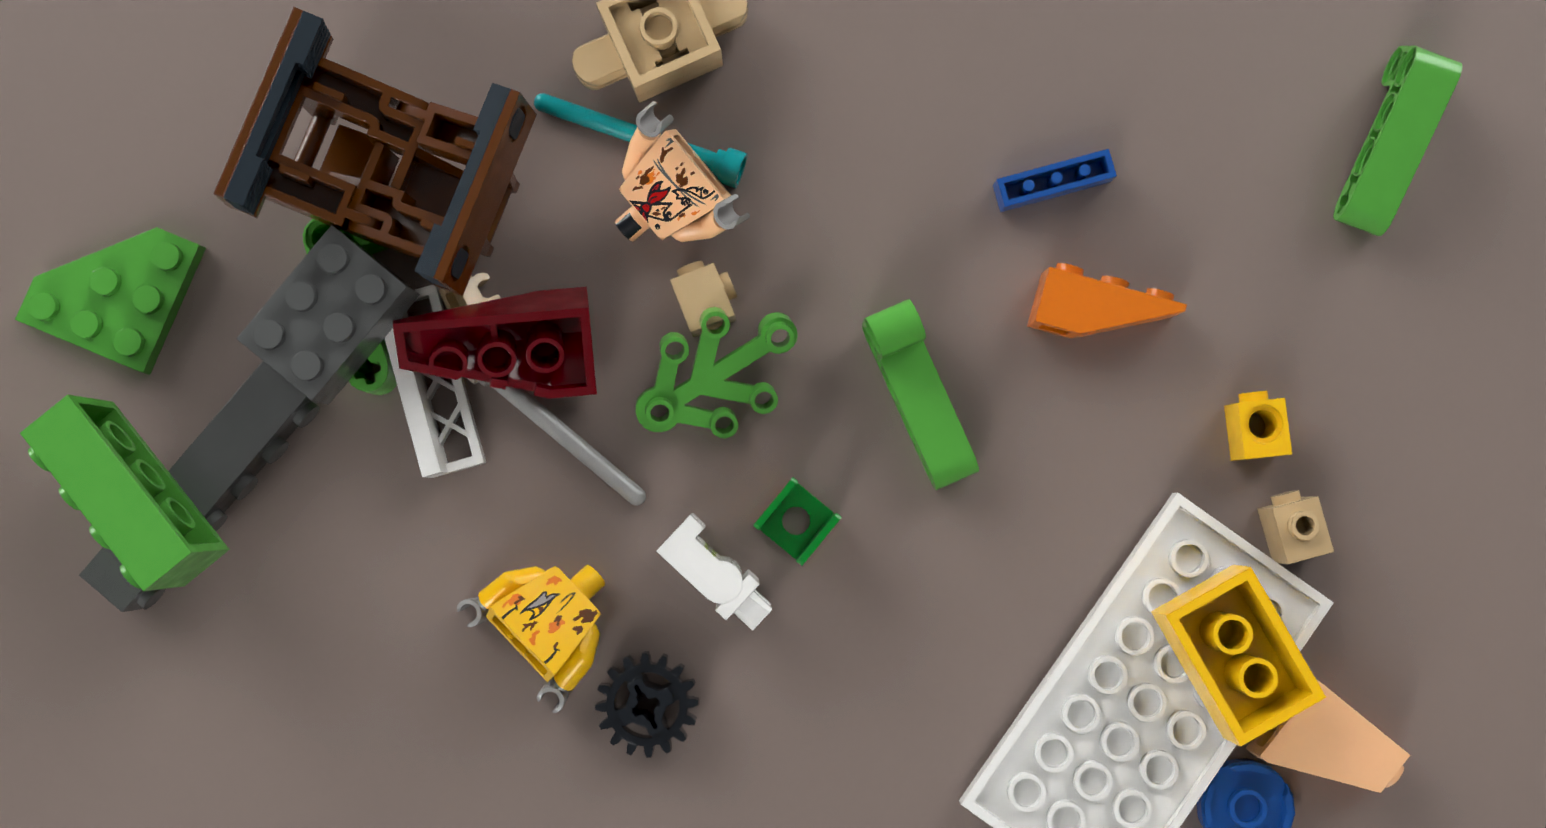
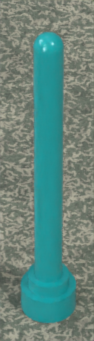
[534,93,748,189]

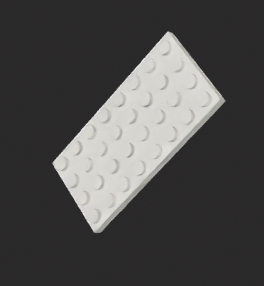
[959,492,1334,828]

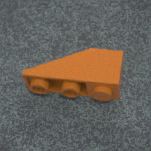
[1027,263,1187,339]

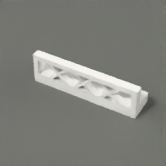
[385,285,486,478]

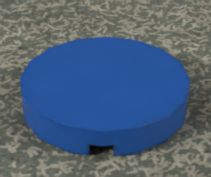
[1196,758,1295,828]

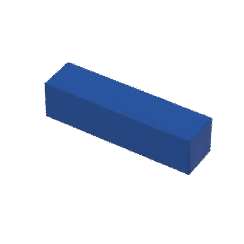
[993,149,1117,212]

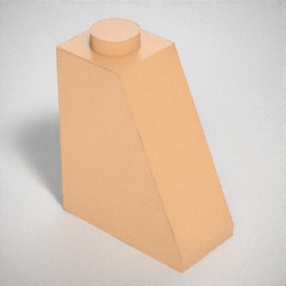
[1245,680,1410,793]

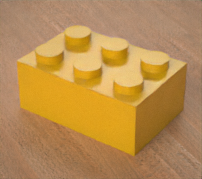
[1151,565,1326,747]

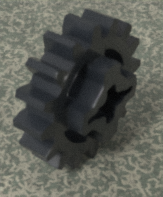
[595,651,700,758]

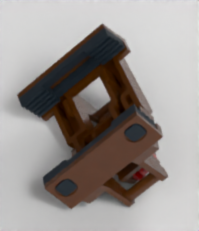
[213,7,537,296]

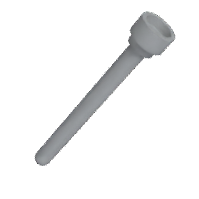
[467,378,646,506]

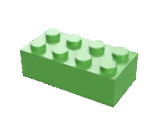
[20,394,230,591]

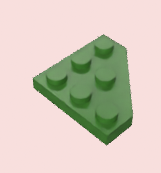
[15,227,206,375]

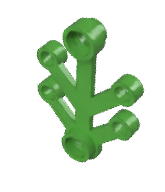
[635,307,798,439]

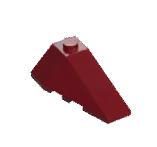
[392,286,597,399]

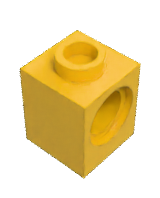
[1224,391,1292,461]

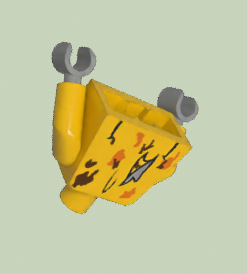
[457,565,605,713]

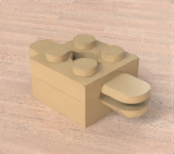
[572,0,748,103]

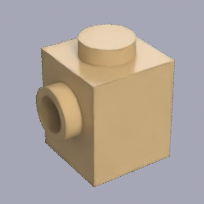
[670,261,737,338]
[1257,490,1334,564]

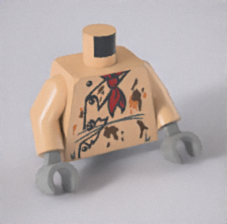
[615,101,750,242]

